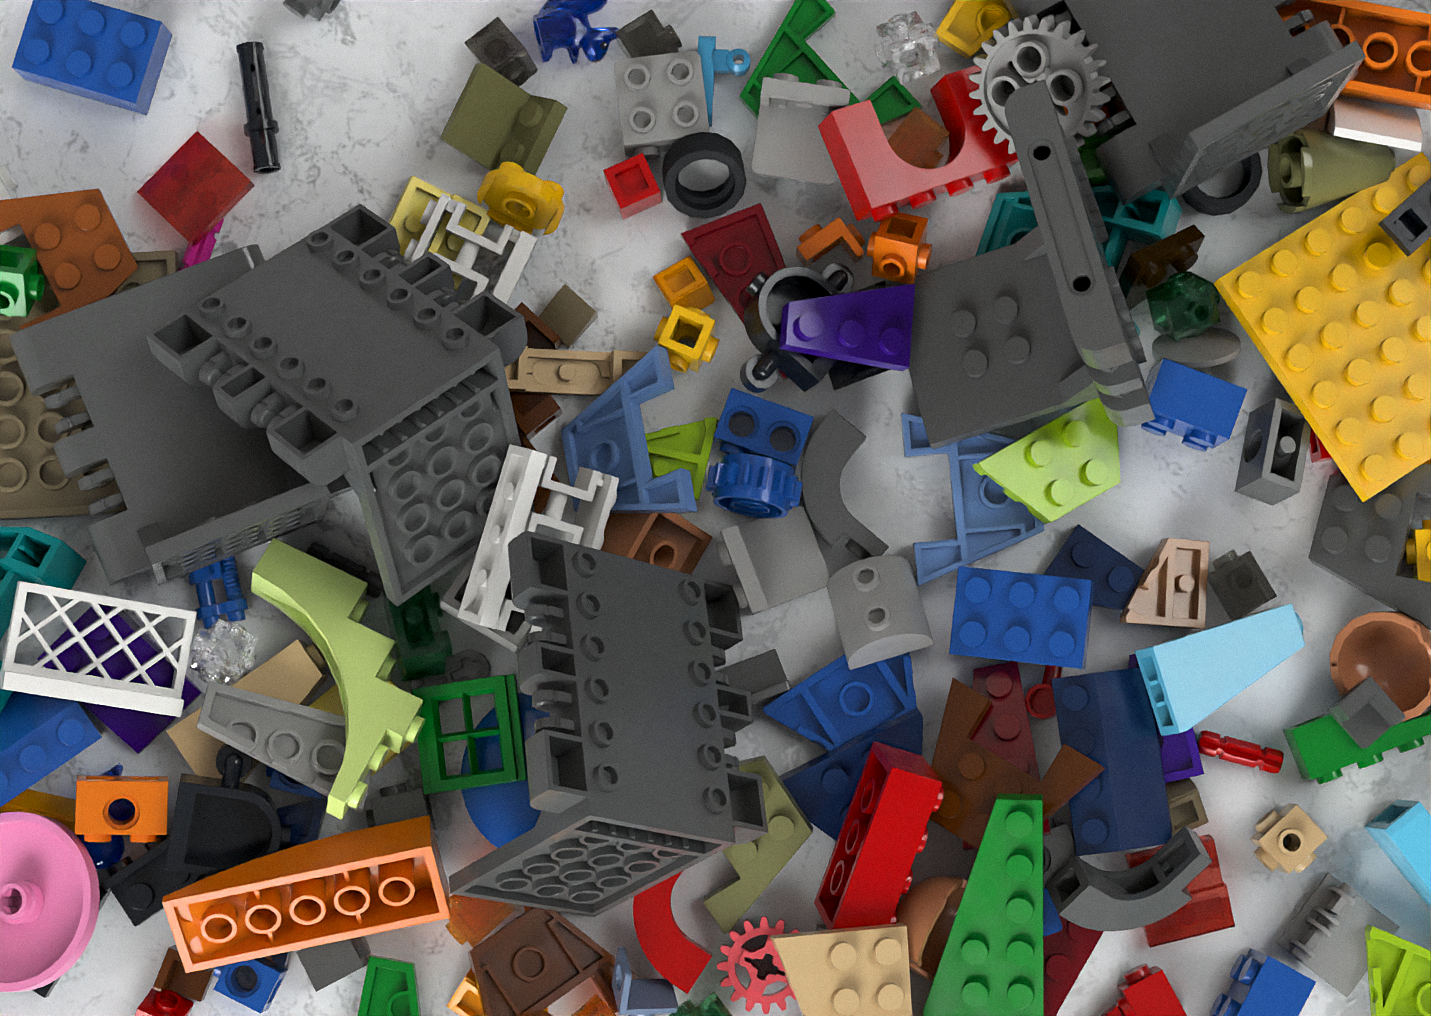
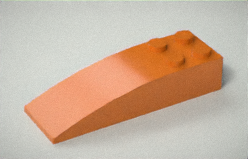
[1277,0,1431,110]
[162,815,451,973]

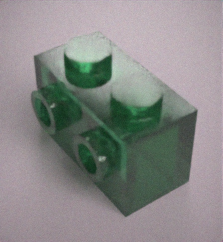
[383,584,452,682]

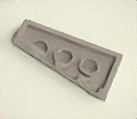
[196,681,372,814]

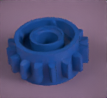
[706,454,803,519]

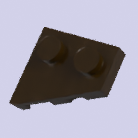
[1119,225,1205,310]

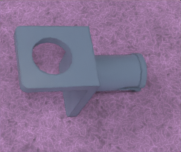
[612,947,678,1016]

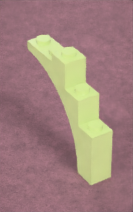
[251,538,425,820]

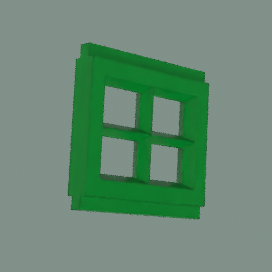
[412,674,528,795]

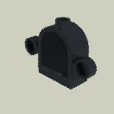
[740,263,854,393]
[165,743,292,882]

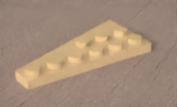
[770,923,912,1016]

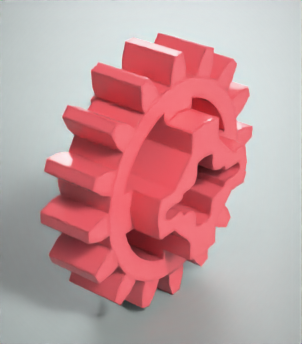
[717,916,800,1014]

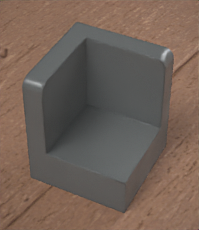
[1327,676,1406,749]

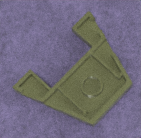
[703,755,813,934]

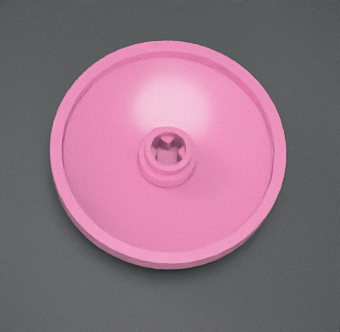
[0,812,100,992]

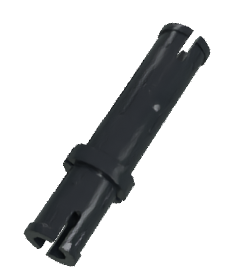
[236,41,281,174]

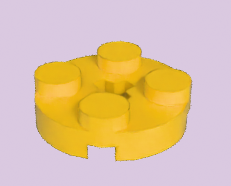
[477,161,565,235]

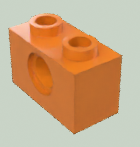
[75,775,169,843]

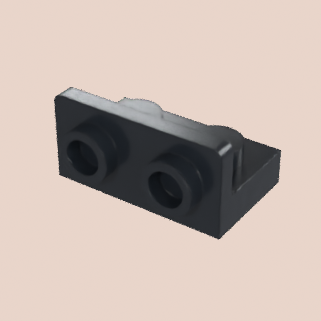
[101,832,200,927]

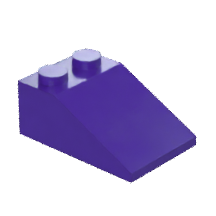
[37,604,203,754]

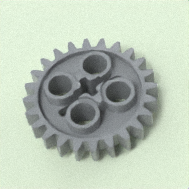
[969,14,1111,154]

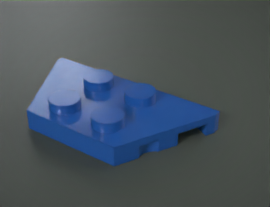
[762,652,917,751]

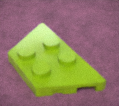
[972,398,1121,524]
[1365,924,1431,1016]

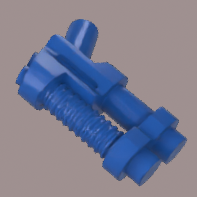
[188,556,248,629]

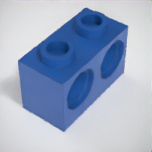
[714,387,814,470]

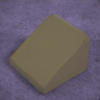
[539,284,598,348]
[1166,778,1209,836]

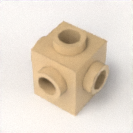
[1250,803,1328,874]

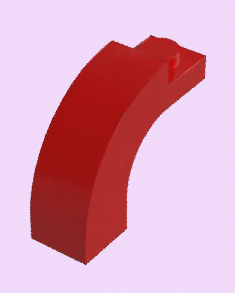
[633,871,712,994]

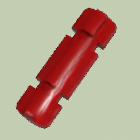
[1197,730,1284,774]

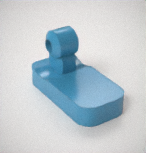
[698,36,750,127]

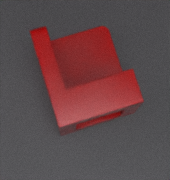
[603,153,662,220]

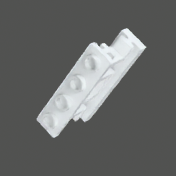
[403,193,538,305]
[457,444,619,633]

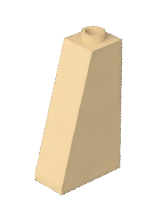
[166,639,329,782]

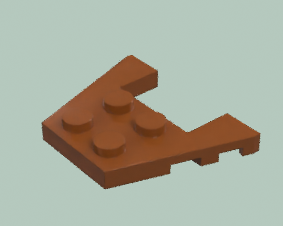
[0,188,140,330]

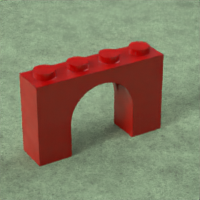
[818,65,1019,223]

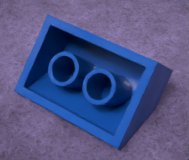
[0,691,102,807]

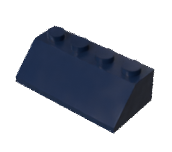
[1051,667,1173,856]

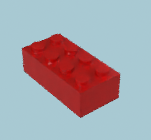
[814,741,944,930]

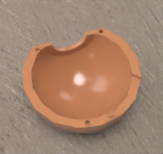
[1329,611,1431,721]
[896,875,968,981]

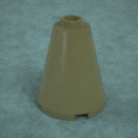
[1267,127,1396,214]

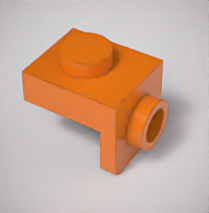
[796,217,865,268]

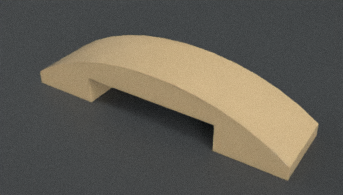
[504,346,648,397]

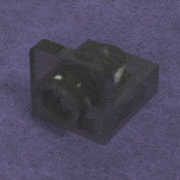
[464,17,538,87]

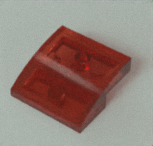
[137,131,255,247]
[1125,834,1235,948]

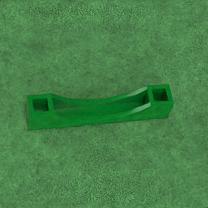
[1283,709,1431,785]

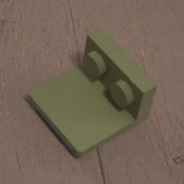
[441,63,568,175]

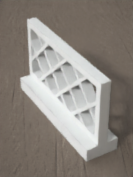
[0,581,197,717]

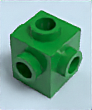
[0,245,45,317]

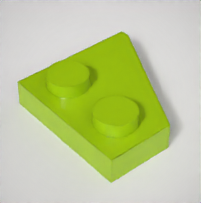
[645,417,718,501]

